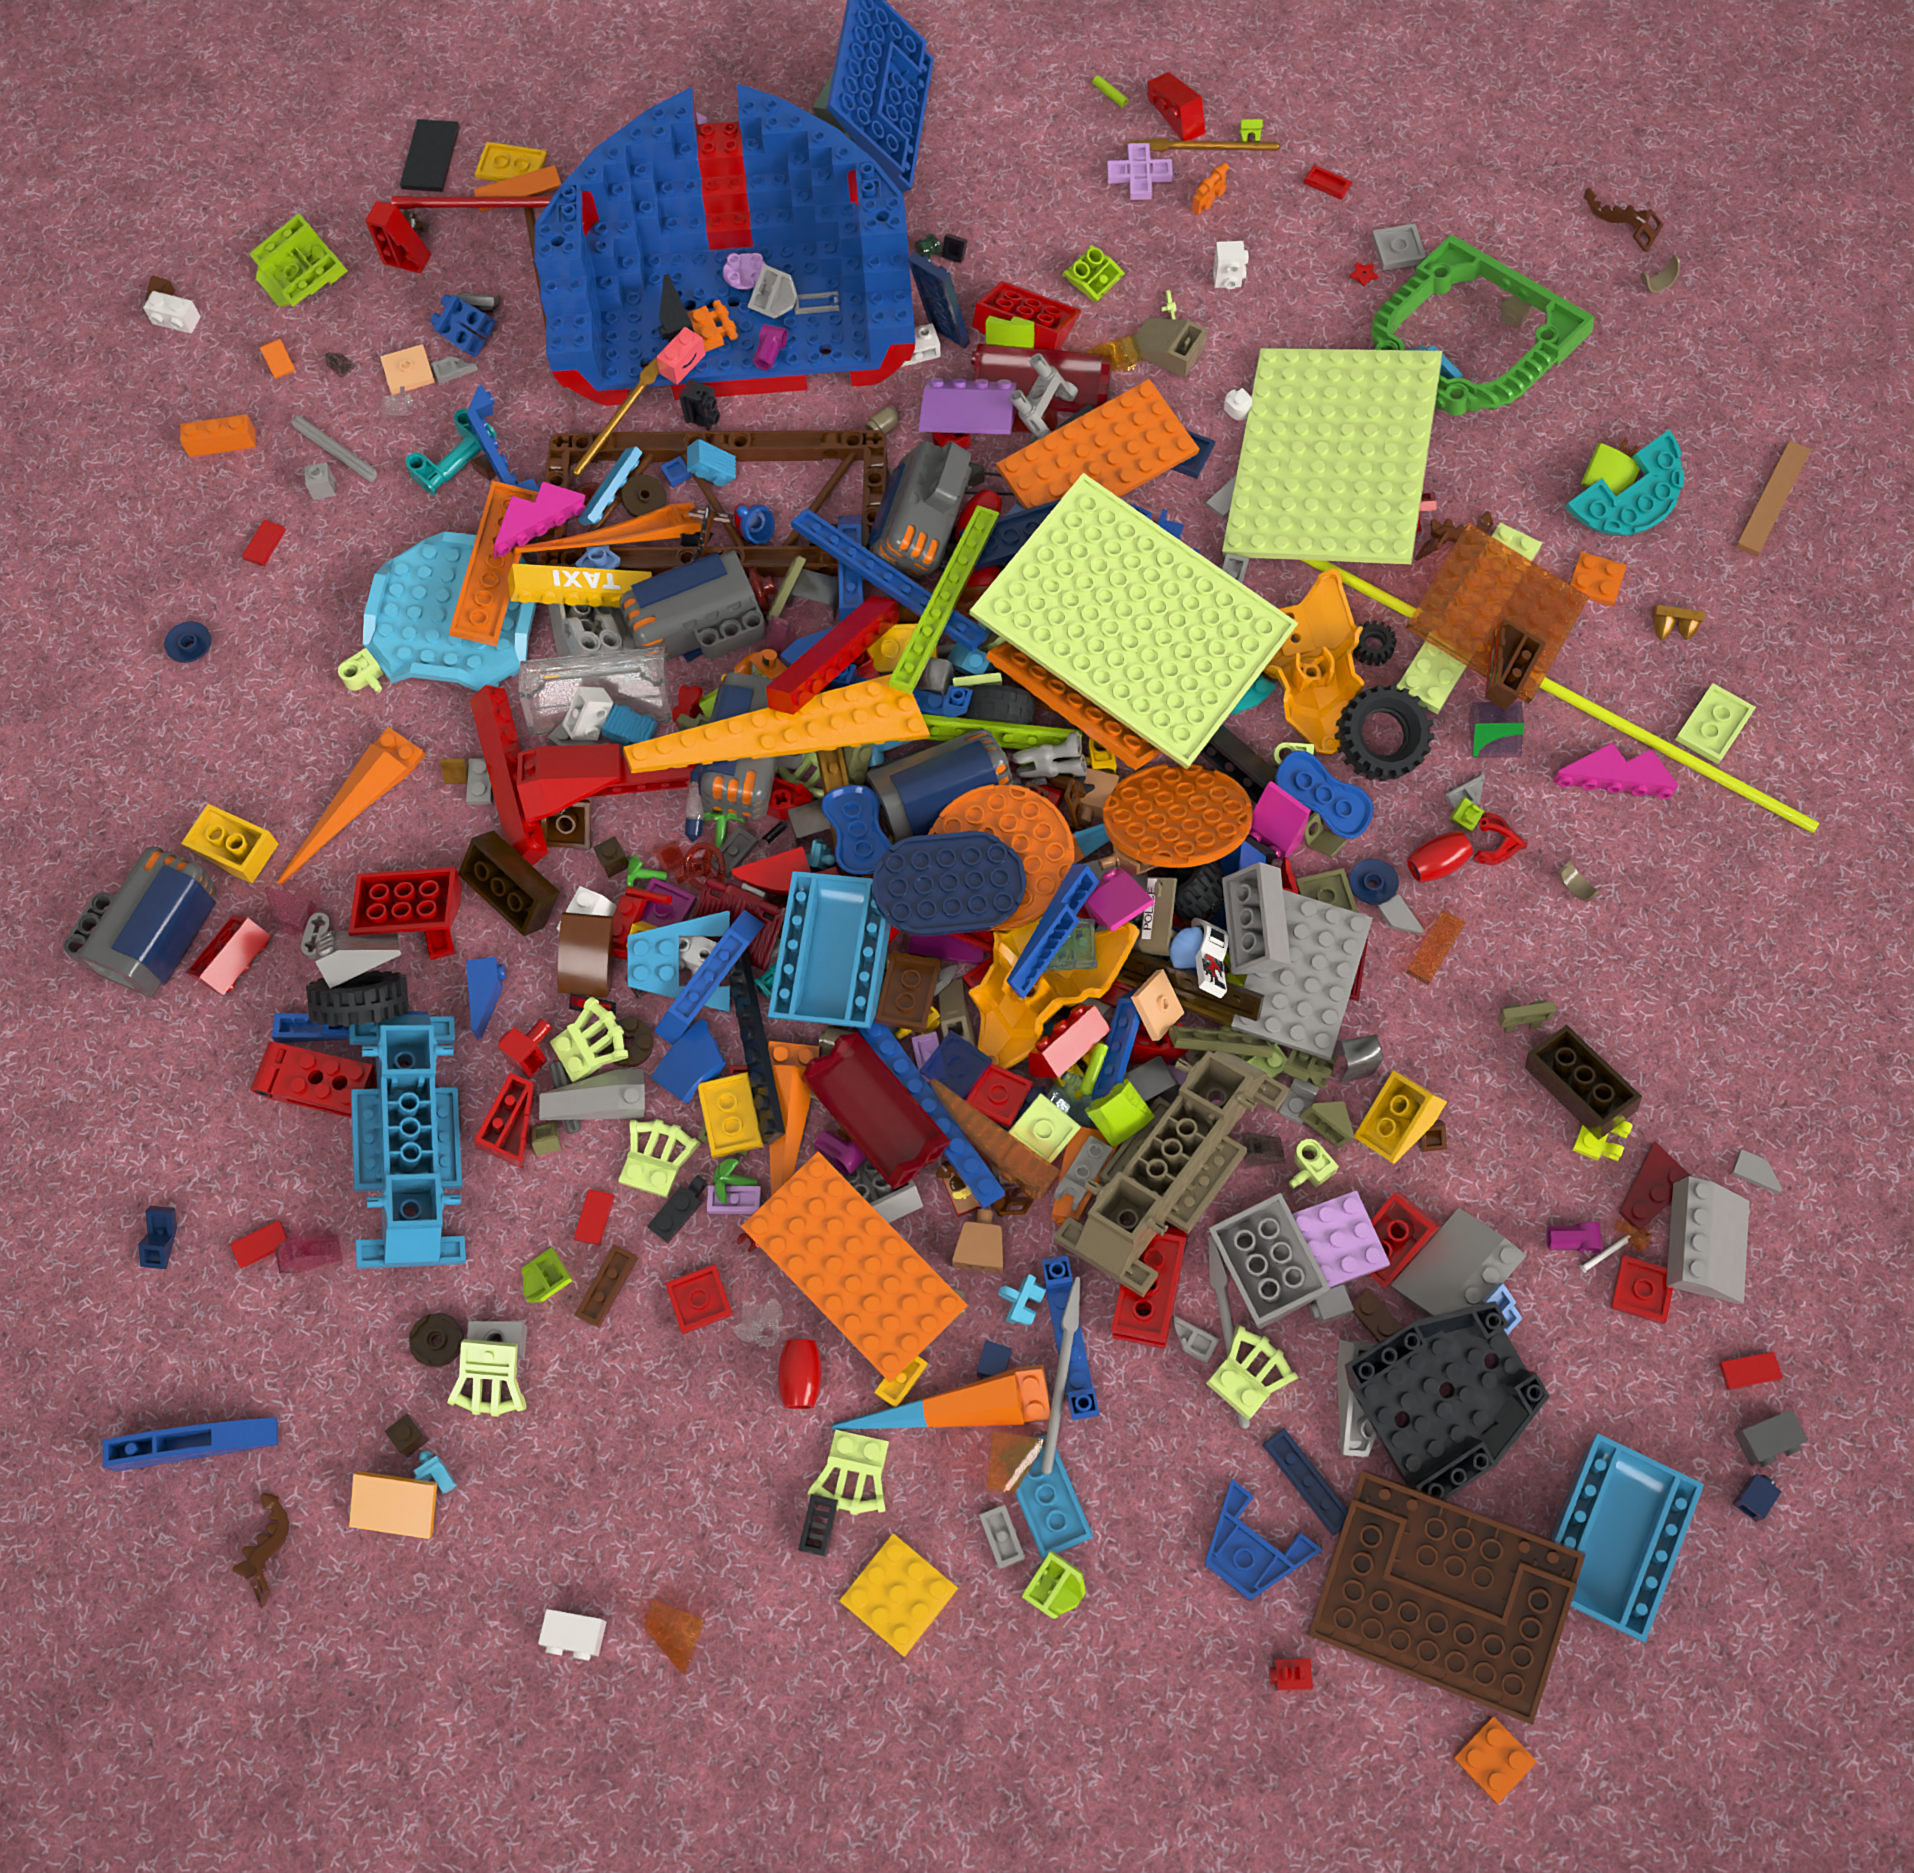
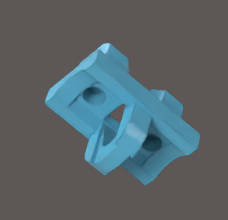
[998,1274,1046,1326]

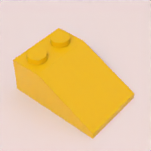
[181,804,278,884]
[1354,1070,1447,1164]

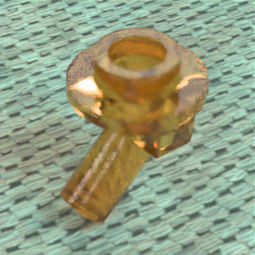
[1614,1221,1653,1251]

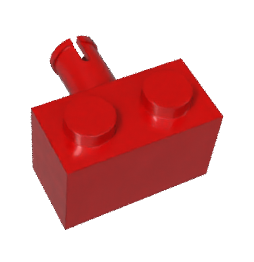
[497,1018,552,1079]

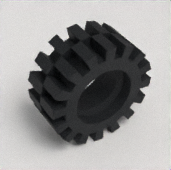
[1353,620,1397,666]

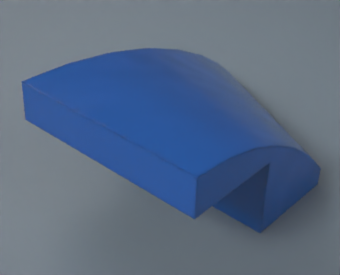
[651,1019,726,1103]

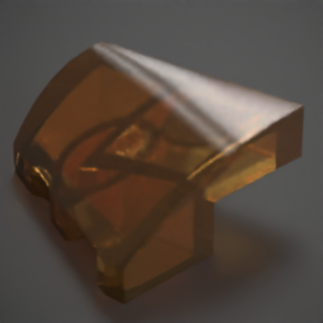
[987,1432,1045,1494]
[644,1599,706,1675]

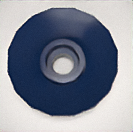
[164,621,211,663]
[1349,859,1399,905]

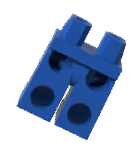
[429,294,497,357]

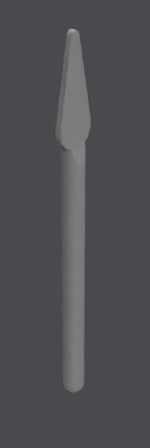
[1209,1235,1250,1429]
[1041,1277,1080,1475]

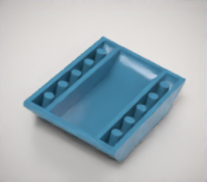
[768,871,891,1029]
[1550,1433,1704,1643]

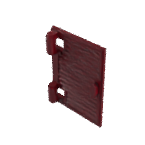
[692,874,786,971]

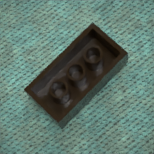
[458,830,560,936]
[1525,1025,1642,1140]

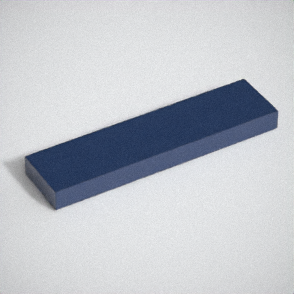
[1262,1428,1349,1537]

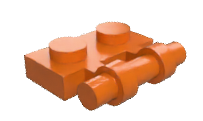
[1192,162,1229,215]
[687,300,738,352]

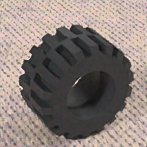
[1161,861,1226,920]

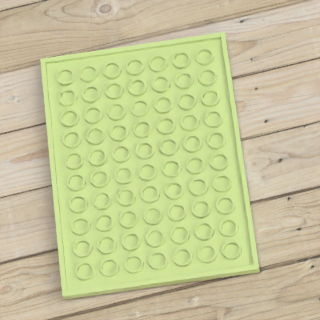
[1222,348,1442,564]
[969,473,1298,769]

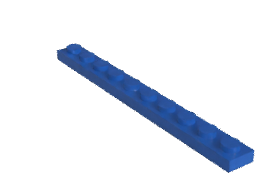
[791,508,988,652]
[854,1016,1005,1209]

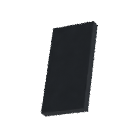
[400,119,460,192]

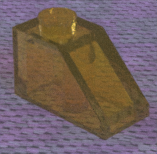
[1088,334,1143,372]

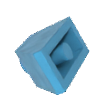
[946,643,996,676]

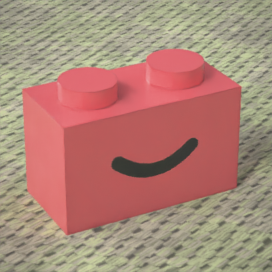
[656,327,706,385]

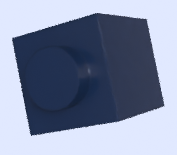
[976,1340,1012,1380]
[1732,1474,1782,1522]

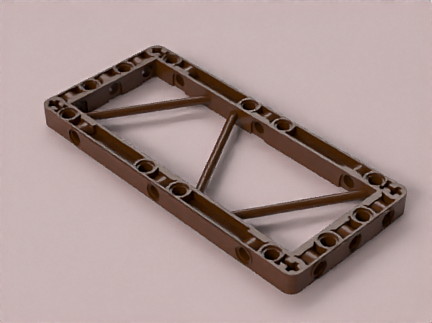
[538,430,888,578]

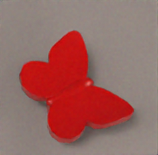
[669,685,703,727]

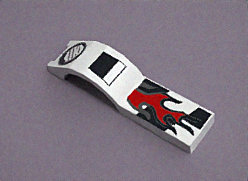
[1191,917,1229,998]

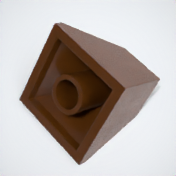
[541,799,591,850]

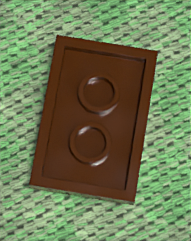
[875,951,941,1033]

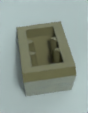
[1298,1101,1354,1148]

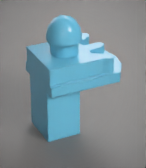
[805,839,836,871]
[413,1450,457,1494]

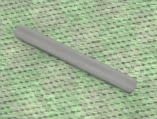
[291,416,378,482]

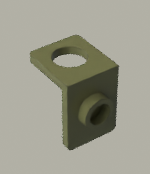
[1303,812,1346,857]

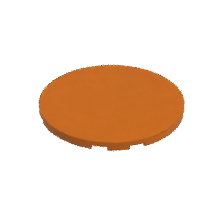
[1103,764,1253,868]
[928,784,1075,931]

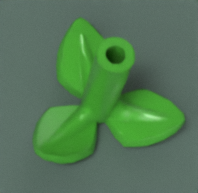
[703,810,745,849]
[626,855,667,887]
[713,1159,757,1204]

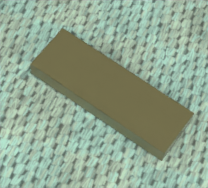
[765,556,806,623]

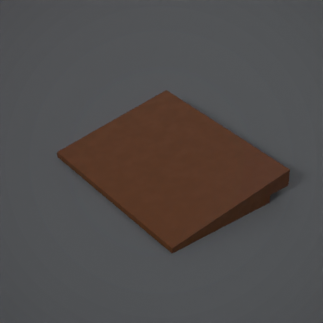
[1308,1469,1586,1725]

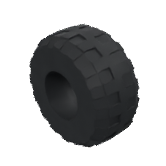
[962,684,1036,725]

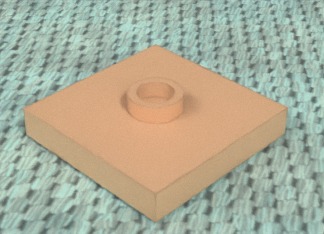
[380,344,435,395]
[1131,969,1184,1041]

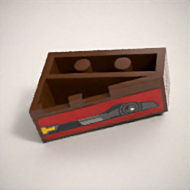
[1485,618,1546,710]

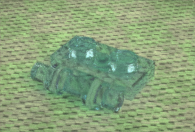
[1047,1071,1093,1128]

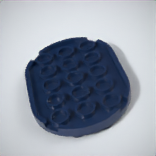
[872,831,1026,936]

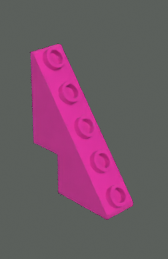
[493,482,586,558]
[1553,743,1679,799]

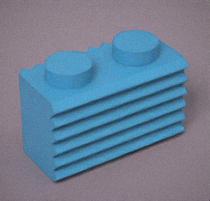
[687,439,736,486]
[601,704,658,746]

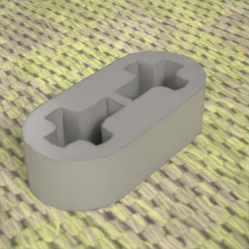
[301,913,333,959]

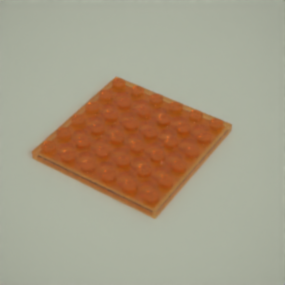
[1405,522,1589,704]

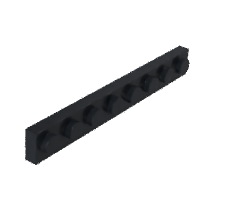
[728,952,785,1145]

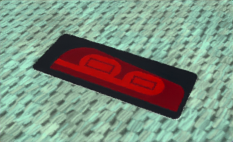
[569,993,617,1017]

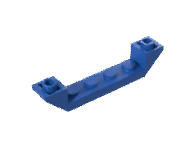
[467,385,541,493]
[838,515,863,622]
[829,664,973,717]
[654,910,765,1045]
[1091,986,1141,1101]
[1041,1255,1100,1421]

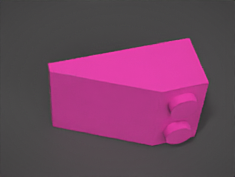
[1248,781,1311,861]
[1083,868,1155,932]

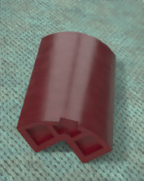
[971,343,1112,413]
[801,1032,951,1189]

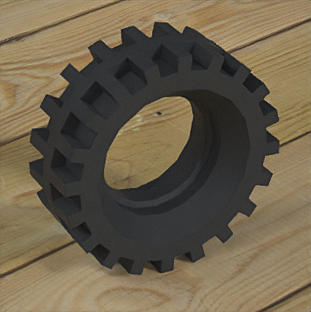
[1335,684,1434,782]
[306,971,409,1026]

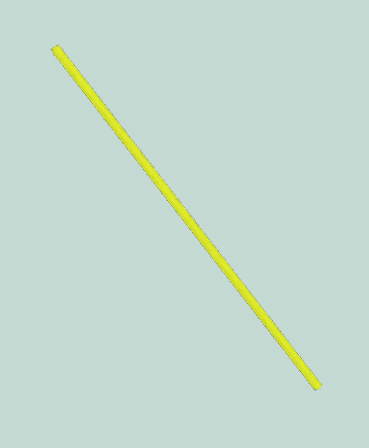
[1301,560,1819,833]

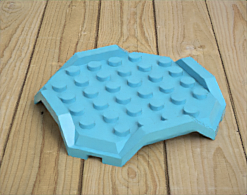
[363,531,537,692]

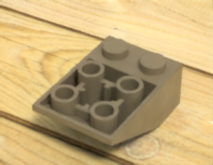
[1126,318,1208,378]

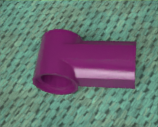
[753,324,788,371]
[814,1130,867,1176]
[1546,1222,1603,1253]

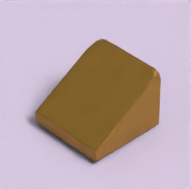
[440,758,468,784]

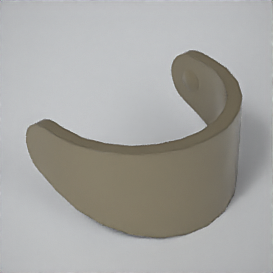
[1640,255,1680,293]
[1559,860,1601,901]

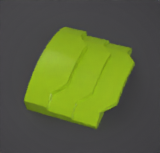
[249,213,348,307]

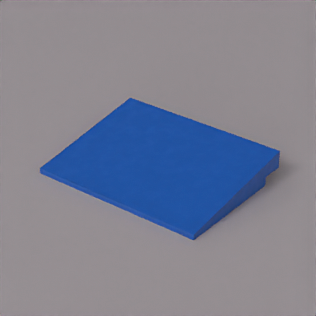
[826,0,934,194]

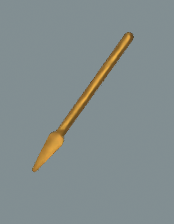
[1125,138,1280,152]
[572,358,659,477]

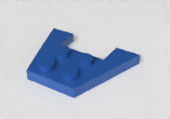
[1204,1479,1323,1602]

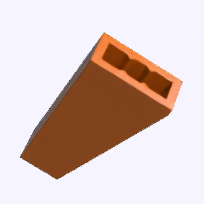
[1052,1127,1121,1227]

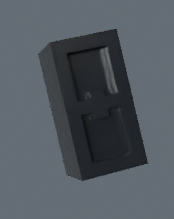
[679,379,720,431]

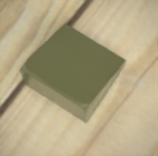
[531,1121,561,1156]

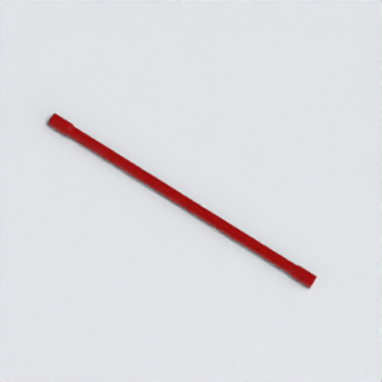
[391,196,553,209]

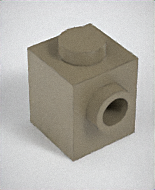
[1500,294,1534,328]

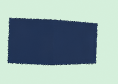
[138,1205,177,1269]

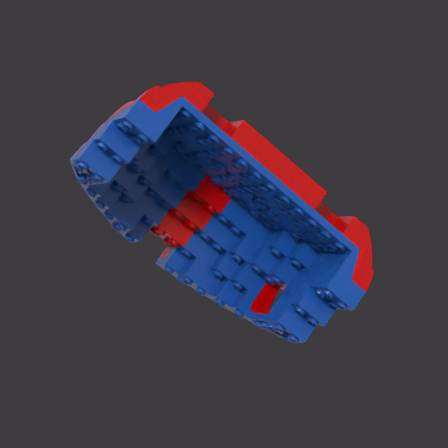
[535,84,915,406]

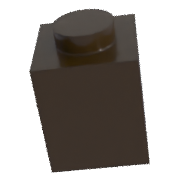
[593,836,629,878]
[385,1414,430,1457]

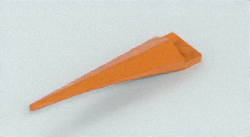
[514,502,702,553]
[277,727,427,885]
[768,1041,820,1196]

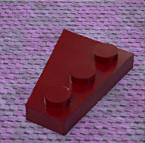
[1619,1142,1692,1232]

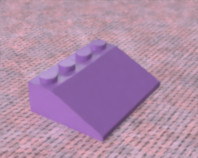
[919,378,1017,434]

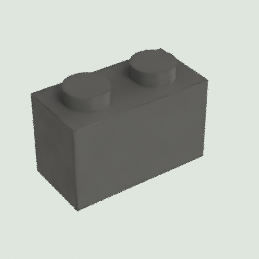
[1735,1409,1808,1467]

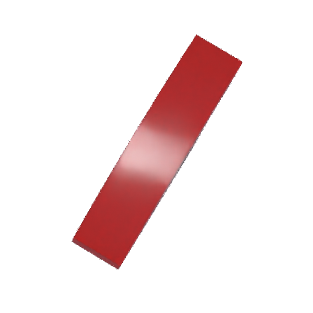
[731,846,839,896]

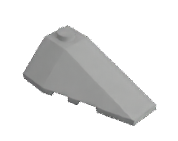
[539,1069,645,1120]
[1337,1340,1377,1457]

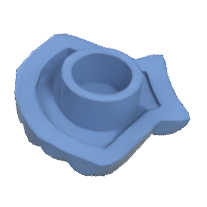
[576,544,620,570]
[1169,927,1204,969]

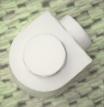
[1224,388,1252,420]

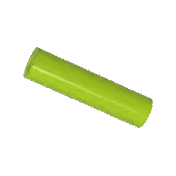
[1092,75,1129,108]
[1079,1043,1109,1096]

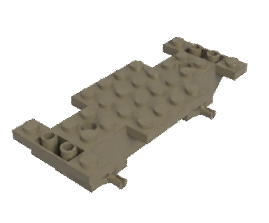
[1053,1050,1290,1297]

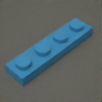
[577,446,643,525]

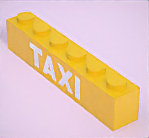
[507,564,652,608]

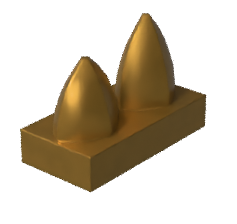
[1651,605,1706,641]

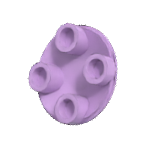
[723,253,766,289]

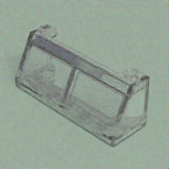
[518,647,673,736]

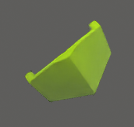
[522,1247,573,1303]
[1021,1551,1086,1619]

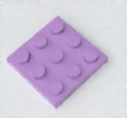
[1292,1190,1390,1288]

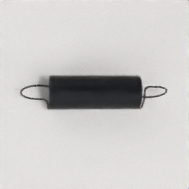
[759,820,790,847]

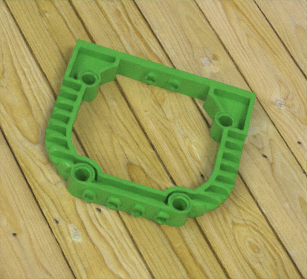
[1371,234,1594,416]

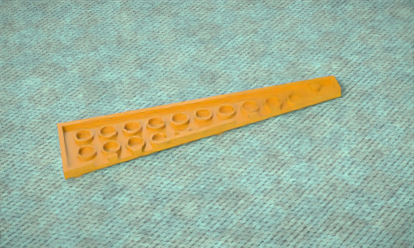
[623,674,930,773]

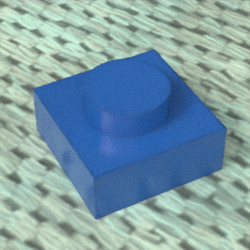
[660,456,692,488]

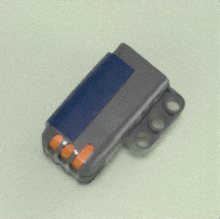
[866,441,972,583]
[620,550,767,666]
[698,672,805,821]
[865,728,1014,843]
[63,846,217,998]

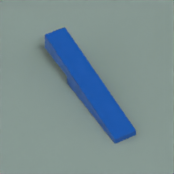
[1006,863,1099,999]
[272,1011,429,1043]

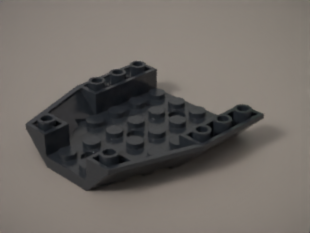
[1345,1301,1550,1500]

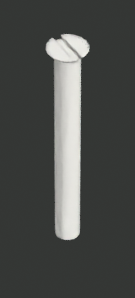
[1579,1234,1633,1273]

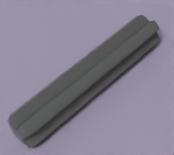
[549,1062,581,1134]

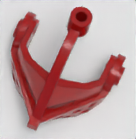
[1473,813,1527,865]

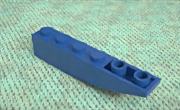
[103,1417,279,1472]

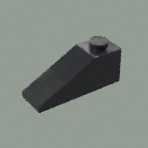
[658,274,694,344]

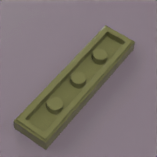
[1168,1026,1274,1058]

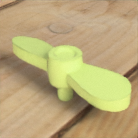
[1162,290,1176,320]

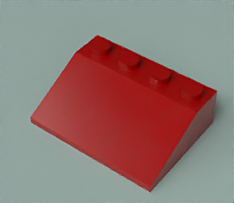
[972,281,1081,350]
[348,867,462,936]

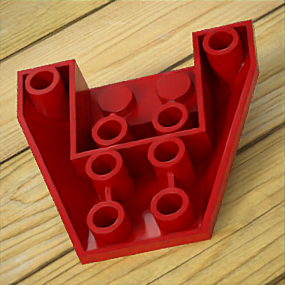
[517,744,621,823]

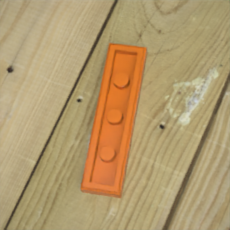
[474,165,561,212]

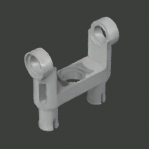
[1009,353,1078,443]

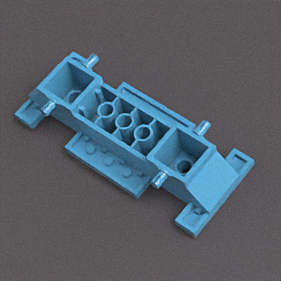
[349,1015,466,1269]

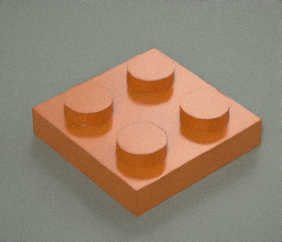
[1567,551,1627,607]
[1453,1716,1537,1804]

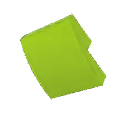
[986,316,1034,348]
[1581,443,1640,497]

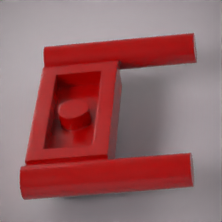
[613,886,672,960]

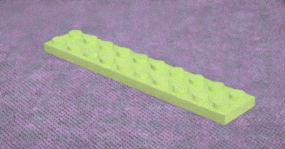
[1396,523,1542,714]

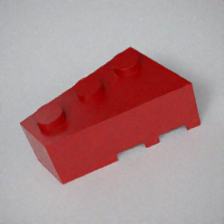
[1147,72,1206,141]
[365,201,432,274]
[474,1072,535,1169]

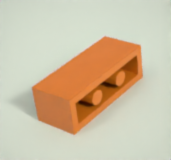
[180,414,256,457]

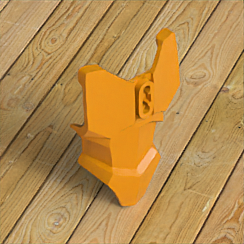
[1263,568,1364,755]
[969,917,1139,1070]

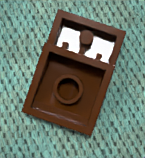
[557,912,614,997]

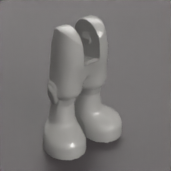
[1013,731,1087,778]

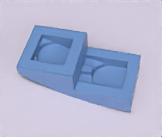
[1482,1282,1523,1335]

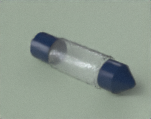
[684,764,705,842]

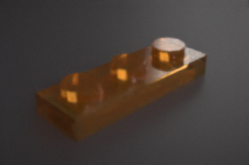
[1406,910,1466,985]

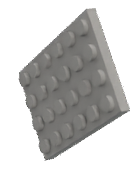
[1230,890,1373,1060]

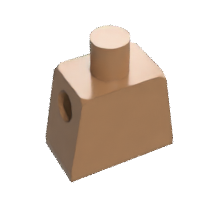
[1073,768,1120,826]
[952,1209,1003,1274]

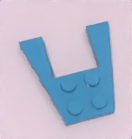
[627,911,730,1012]

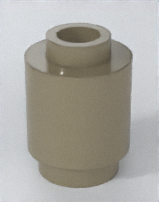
[865,406,899,434]

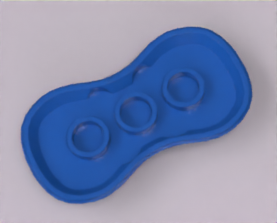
[1275,750,1374,839]
[821,785,892,875]

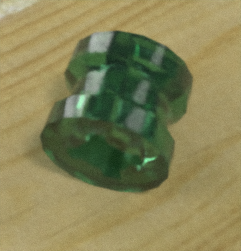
[915,233,942,259]

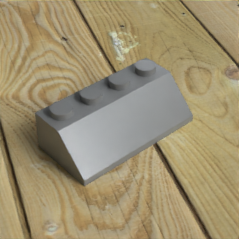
[1222,862,1291,975]

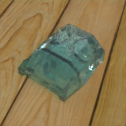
[1043,919,1098,973]

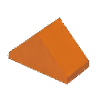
[259,338,296,379]

